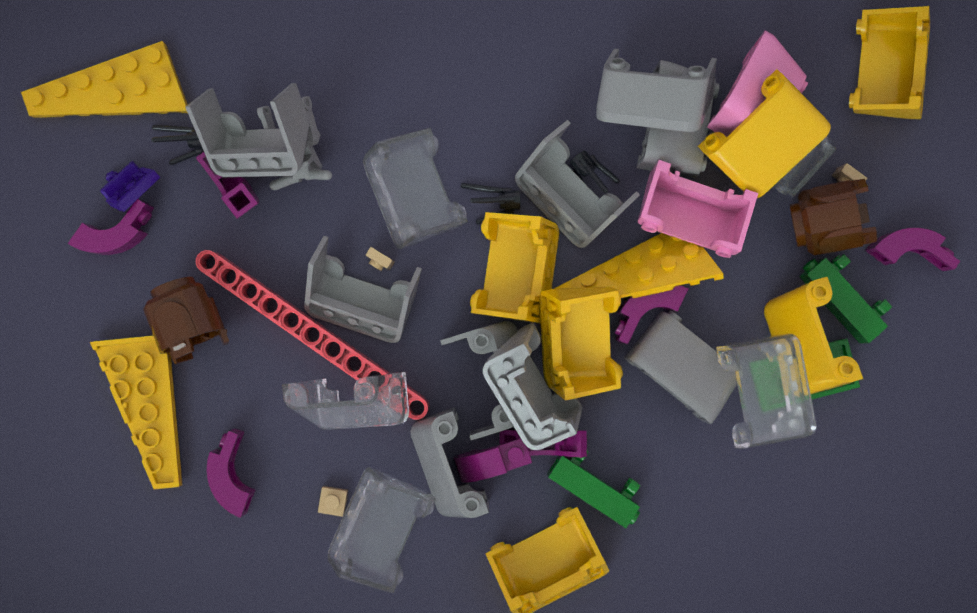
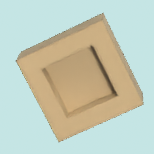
[832,163,867,182]
[366,247,395,271]
[318,486,348,517]

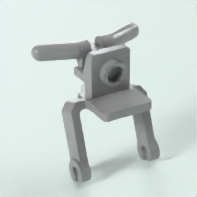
[257,96,332,190]

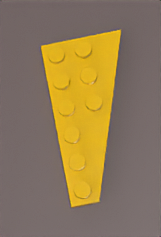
[21,41,188,118]
[554,233,724,298]
[90,336,182,489]

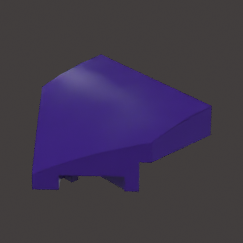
[100,161,160,212]

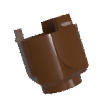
[789,179,877,256]
[143,277,229,364]

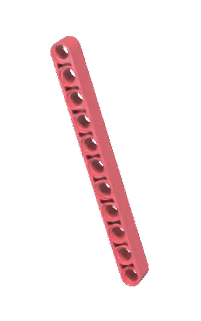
[196,250,429,420]

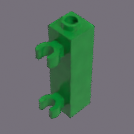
[799,254,892,343]
[547,450,640,528]

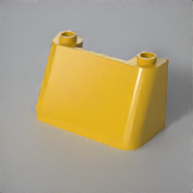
[849,6,930,119]
[698,69,831,198]
[470,212,559,323]
[764,277,863,396]
[539,287,623,401]
[485,507,609,613]

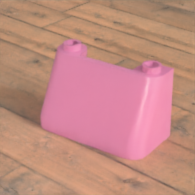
[707,30,808,137]
[638,160,758,258]

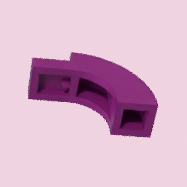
[196,152,259,219]
[67,199,154,255]
[865,228,961,271]
[614,285,689,344]
[207,428,256,518]
[500,428,587,458]
[453,438,532,483]

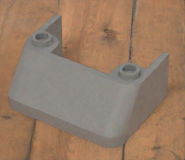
[596,49,717,132]
[186,83,309,177]
[515,120,640,248]
[304,236,422,343]
[440,321,518,440]

